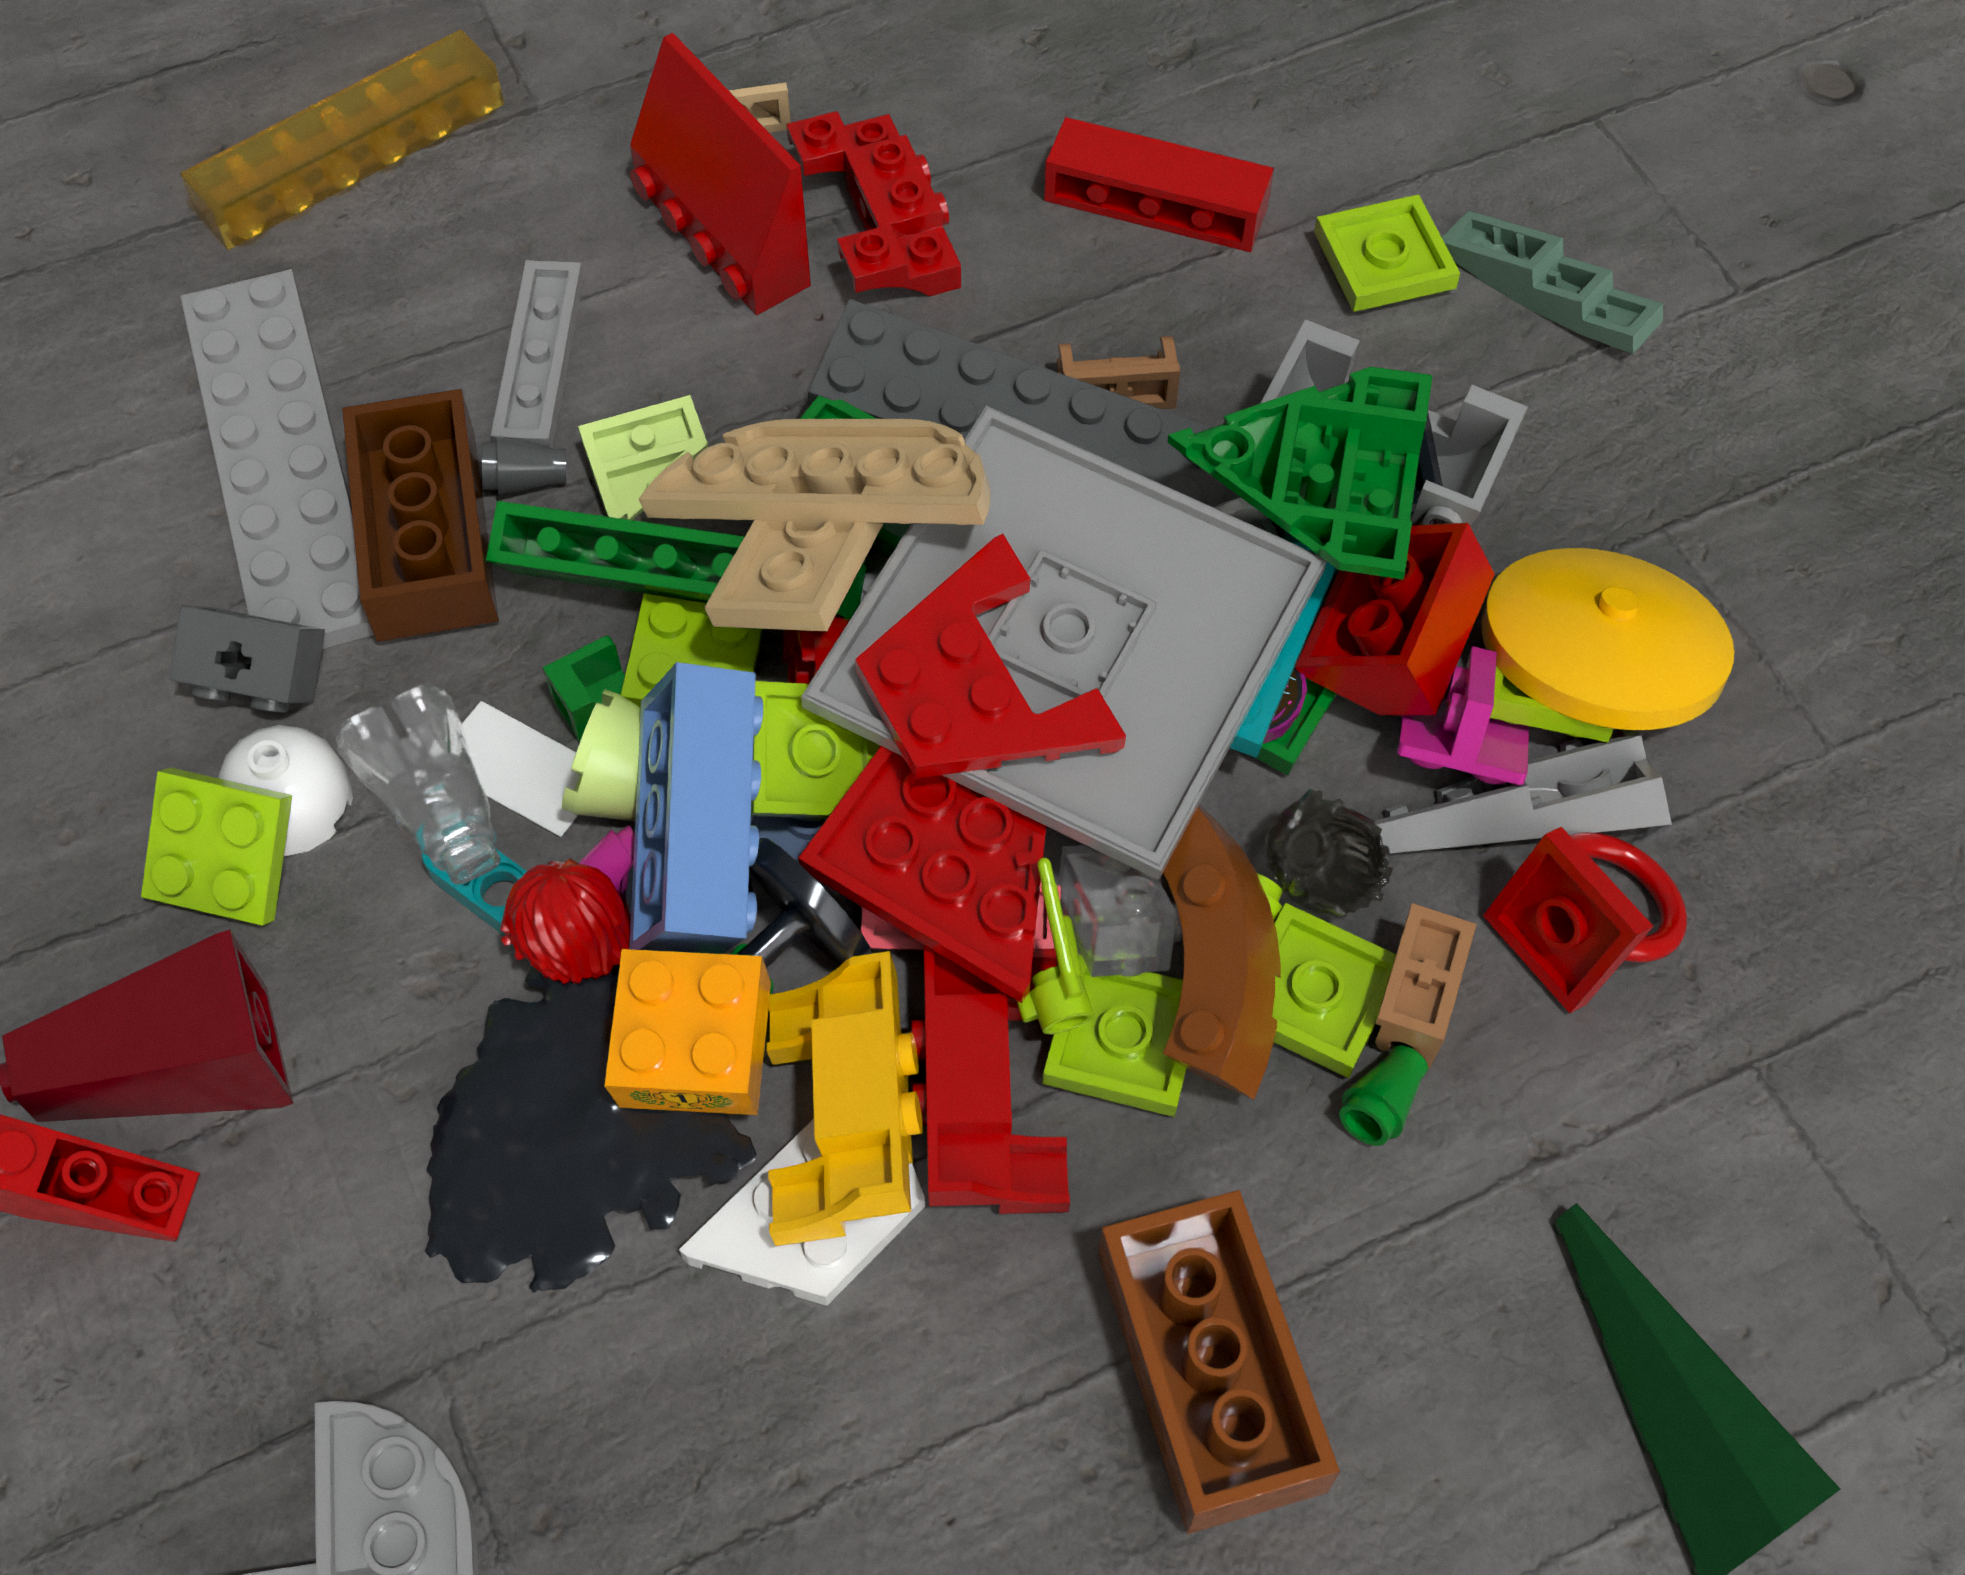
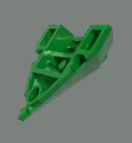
[1167,367,1433,580]

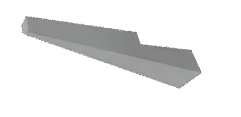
[1336,729,1672,858]

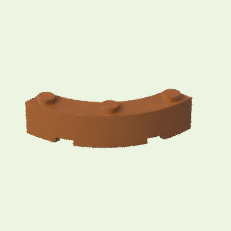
[1163,805,1281,1100]

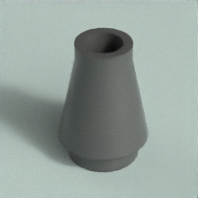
[481,437,566,496]

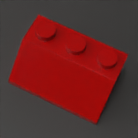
[1295,522,1495,715]

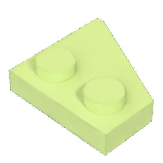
[578,395,708,520]

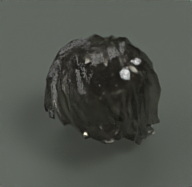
[1264,789,1394,917]

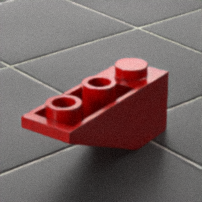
[0,1114,200,1242]

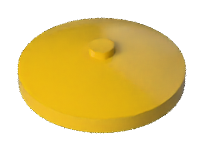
[1481,548,1734,730]

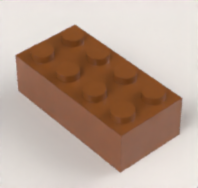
[1098,1190,1340,1535]

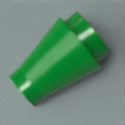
[1339,1045,1428,1146]

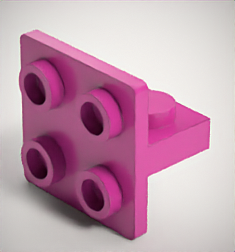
[1397,646,1529,785]

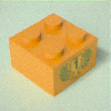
[605,949,771,1115]

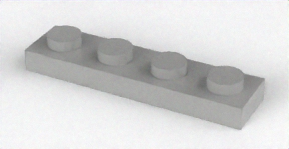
[490,260,584,448]

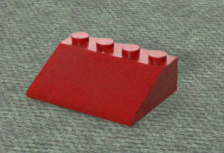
[630,32,811,316]

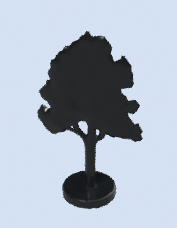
[425,838,871,1293]

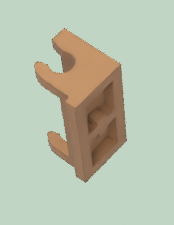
[1056,336,1180,409]
[1375,903,1477,1069]

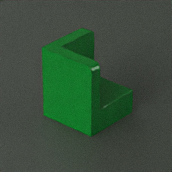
[542,636,625,744]

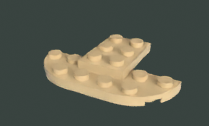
[639,419,991,631]

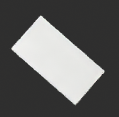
[429,701,579,837]

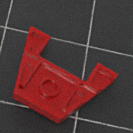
[855,534,1126,779]

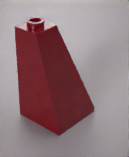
[0,929,294,1122]

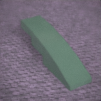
[1442,210,1663,354]

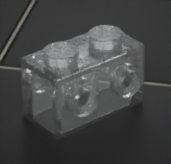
[1058,845,1182,977]

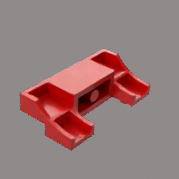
[786,111,961,296]
[912,945,1070,1214]

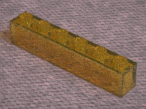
[180,29,504,250]

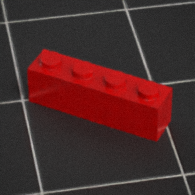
[1044,117,1274,253]

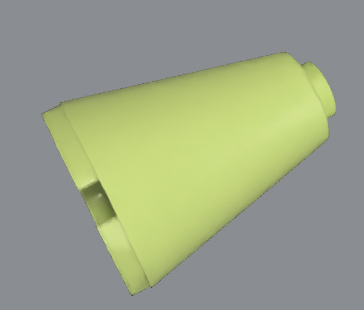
[561,689,641,821]

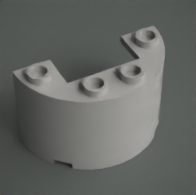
[1260,319,1528,527]

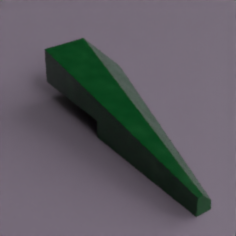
[1553,1203,1841,1575]

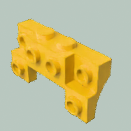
[766,951,923,1246]

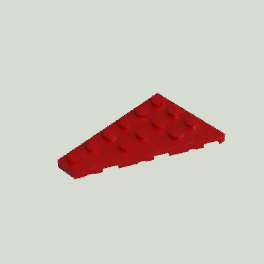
[798,746,1046,1003]

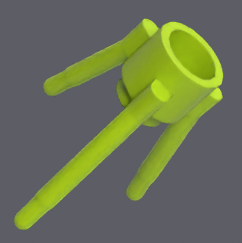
[1016,857,1094,1034]

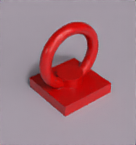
[1483,827,1687,1014]

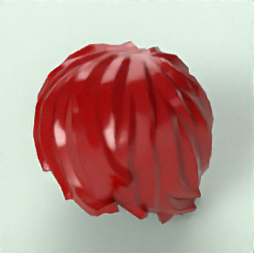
[499,858,630,984]

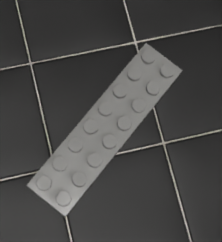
[180,269,374,649]

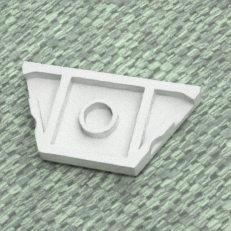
[679,1119,925,1306]

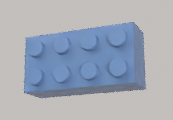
[629,662,763,954]

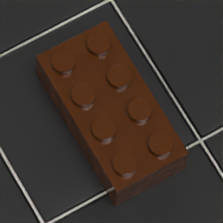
[342,389,499,642]

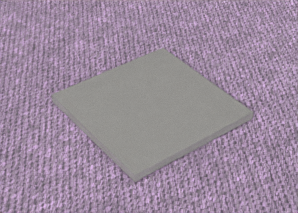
[801,406,1327,880]

